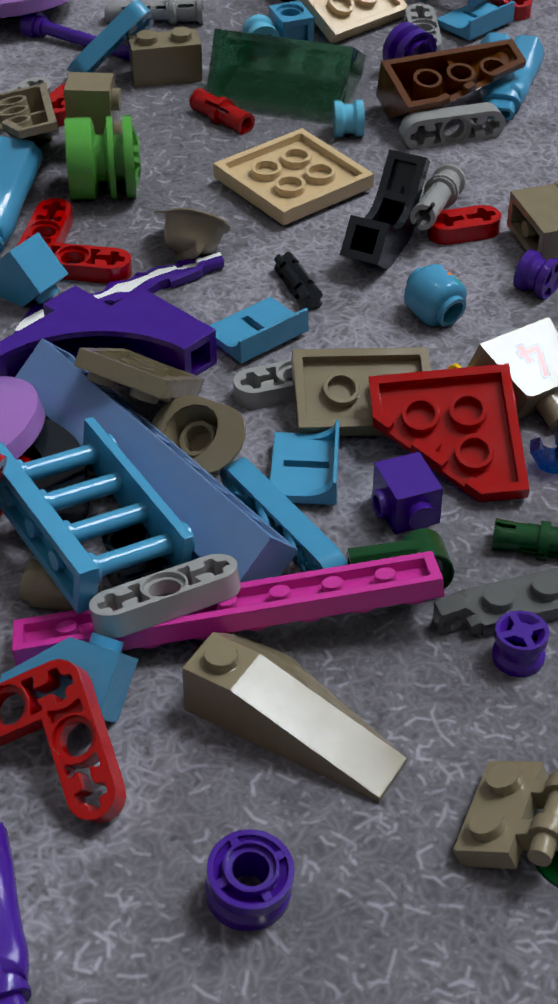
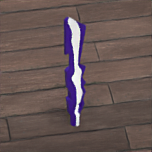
[15,252,224,333]

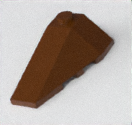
[376,39,526,118]

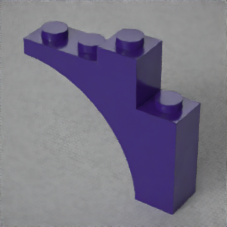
[0,285,217,377]

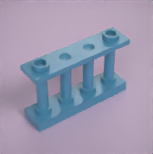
[0,417,195,614]

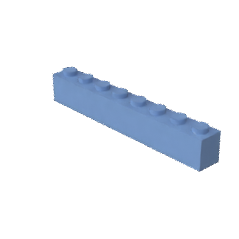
[15,338,298,582]

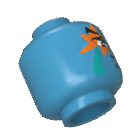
[403,264,467,327]

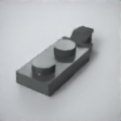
[432,568,558,638]

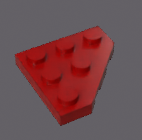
[368,363,530,502]

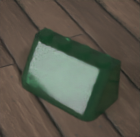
[207,29,366,119]

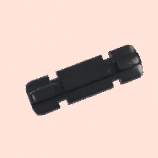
[274,252,323,311]

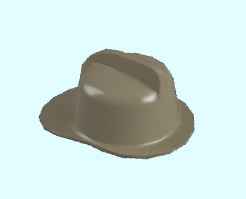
[154,208,231,260]
[152,395,246,474]

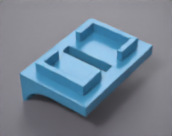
[437,1,515,41]
[209,297,309,364]
[270,420,340,505]

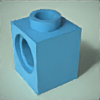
[269,0,314,52]

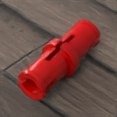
[189,88,255,135]

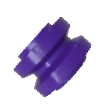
[382,22,437,61]
[205,829,295,931]

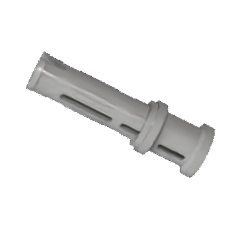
[104,0,204,25]
[410,163,466,230]

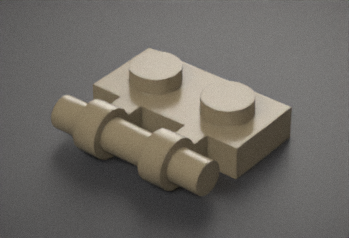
[453,761,558,869]

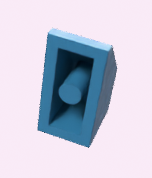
[0,232,68,307]
[0,632,138,722]

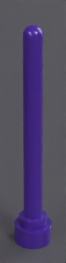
[20,12,129,60]

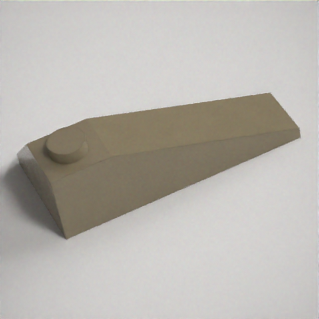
[0,83,59,145]
[182,632,407,803]

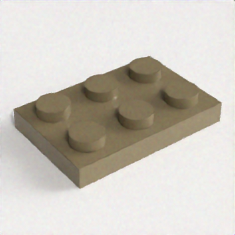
[291,347,431,436]
[74,348,205,404]

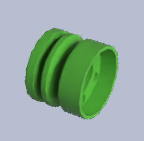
[65,115,141,201]

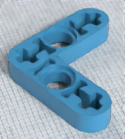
[67,0,154,73]

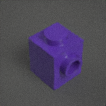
[371,452,443,534]

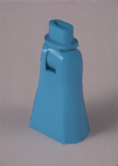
[480,32,545,121]
[0,136,43,253]

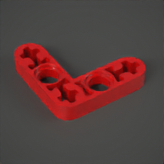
[17,198,132,284]
[0,659,126,823]

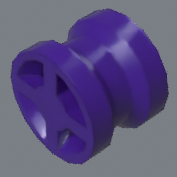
[513,249,558,300]
[491,610,550,677]

